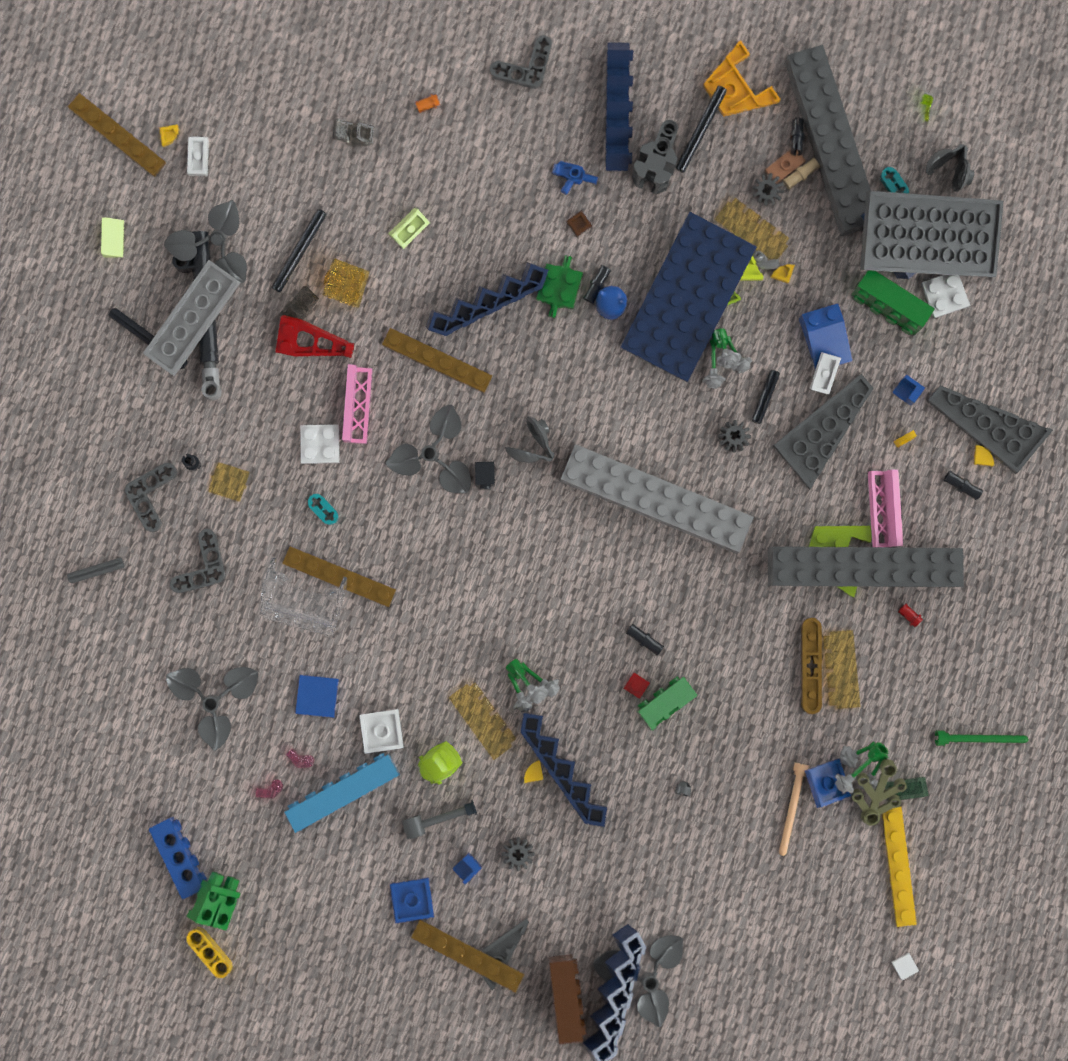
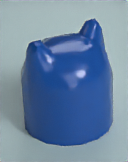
[596,286,627,320]

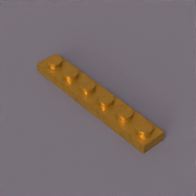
[68,93,166,177]
[382,328,493,393]
[282,546,396,607]
[411,920,525,993]

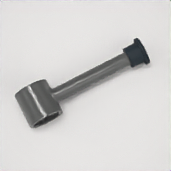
[402,800,477,840]

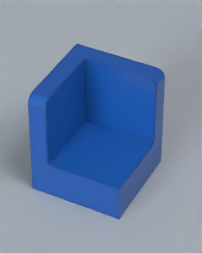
[893,375,925,406]
[453,853,482,884]

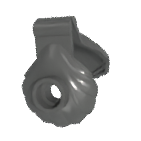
[925,144,974,192]
[505,416,555,463]

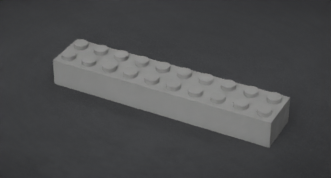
[560,444,754,554]

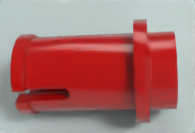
[898,603,923,627]

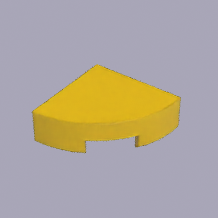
[159,124,179,147]
[770,264,795,283]
[894,430,917,448]
[974,445,994,467]
[524,760,543,783]

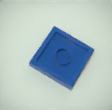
[295,675,339,718]
[805,758,851,808]
[390,877,434,924]

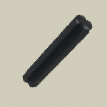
[752,370,780,424]

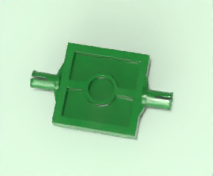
[537,255,583,319]

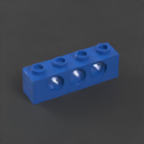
[149,817,207,900]

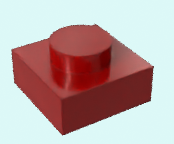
[623,673,650,699]

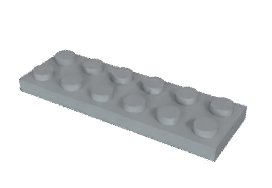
[143,260,241,376]

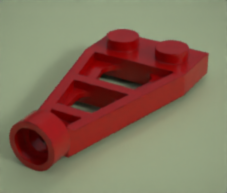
[275,315,355,358]

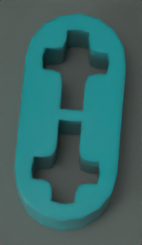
[880,167,909,194]
[308,494,339,525]

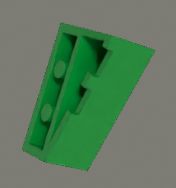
[636,676,698,731]

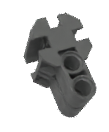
[632,120,678,195]

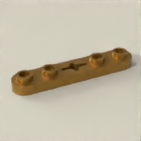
[801,618,822,714]

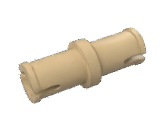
[782,158,820,190]

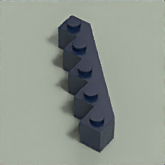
[605,42,633,171]
[426,262,549,336]
[520,713,608,827]
[582,924,646,1061]

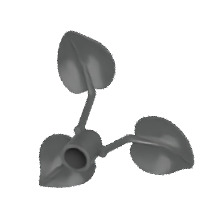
[164,200,247,283]
[386,405,471,493]
[166,667,259,751]
[593,935,683,1027]

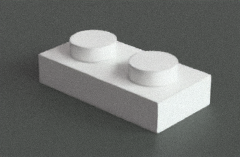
[187,137,209,176]
[810,352,841,394]

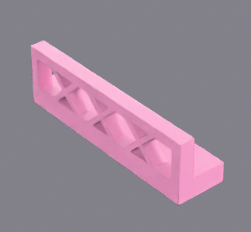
[342,364,372,444]
[868,469,903,548]

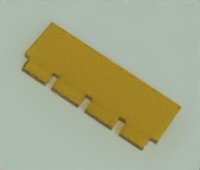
[715,198,790,260]
[823,630,861,709]
[448,682,516,760]

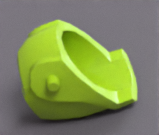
[418,741,462,785]

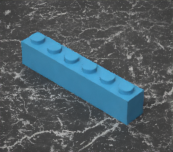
[284,753,400,833]

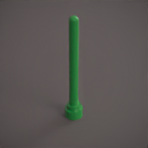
[935,730,1028,746]

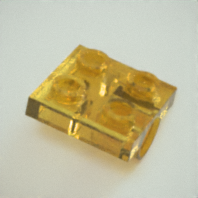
[323,259,369,308]

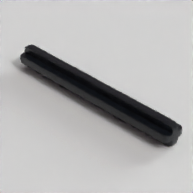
[676,86,727,173]
[272,209,326,293]
[109,308,188,369]

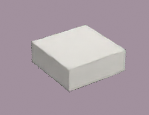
[891,953,919,980]

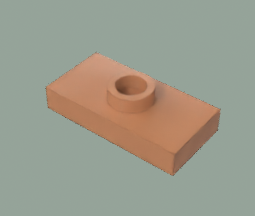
[765,149,806,184]

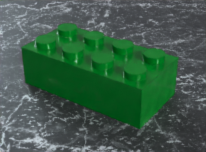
[851,270,935,335]

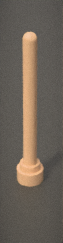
[779,762,810,856]

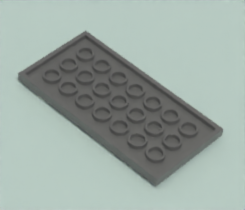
[860,191,1004,277]

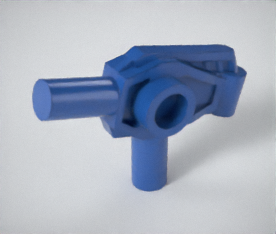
[552,161,598,195]

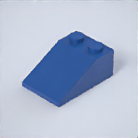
[799,303,852,370]

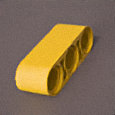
[186,927,233,978]

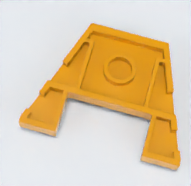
[703,40,781,117]

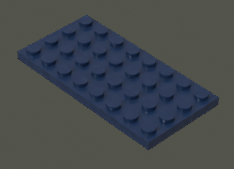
[620,212,757,382]

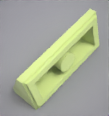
[388,208,430,249]
[101,218,124,257]

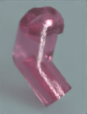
[286,749,314,768]
[256,779,283,799]

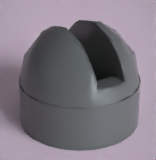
[675,781,691,797]

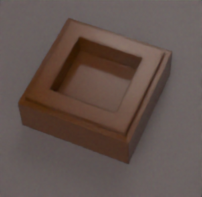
[566,210,592,237]

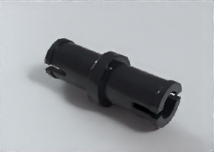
[790,117,805,156]
[583,265,611,304]
[182,454,201,471]
[943,471,983,500]
[626,624,664,656]

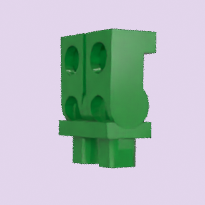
[186,871,241,931]

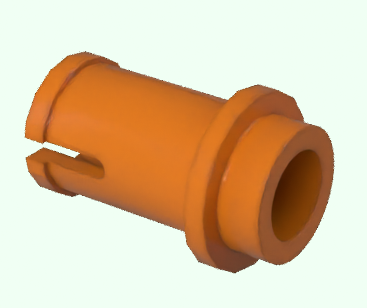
[415,94,440,113]

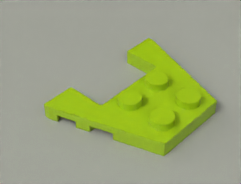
[808,525,872,598]

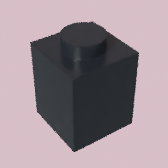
[475,461,495,490]

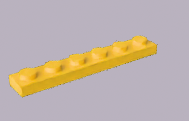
[882,806,917,927]

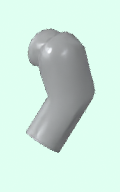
[753,250,779,269]

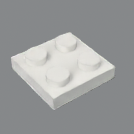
[921,275,970,319]
[300,425,340,464]
[360,709,404,754]

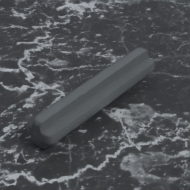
[67,558,124,583]

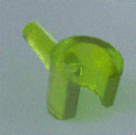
[920,94,933,122]

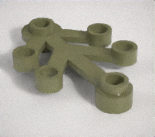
[851,759,907,826]

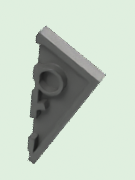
[481,918,529,990]

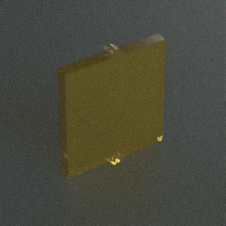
[208,462,250,502]

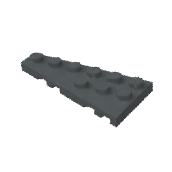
[773,374,873,490]
[927,385,1053,474]

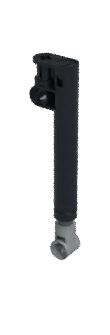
[172,231,222,401]

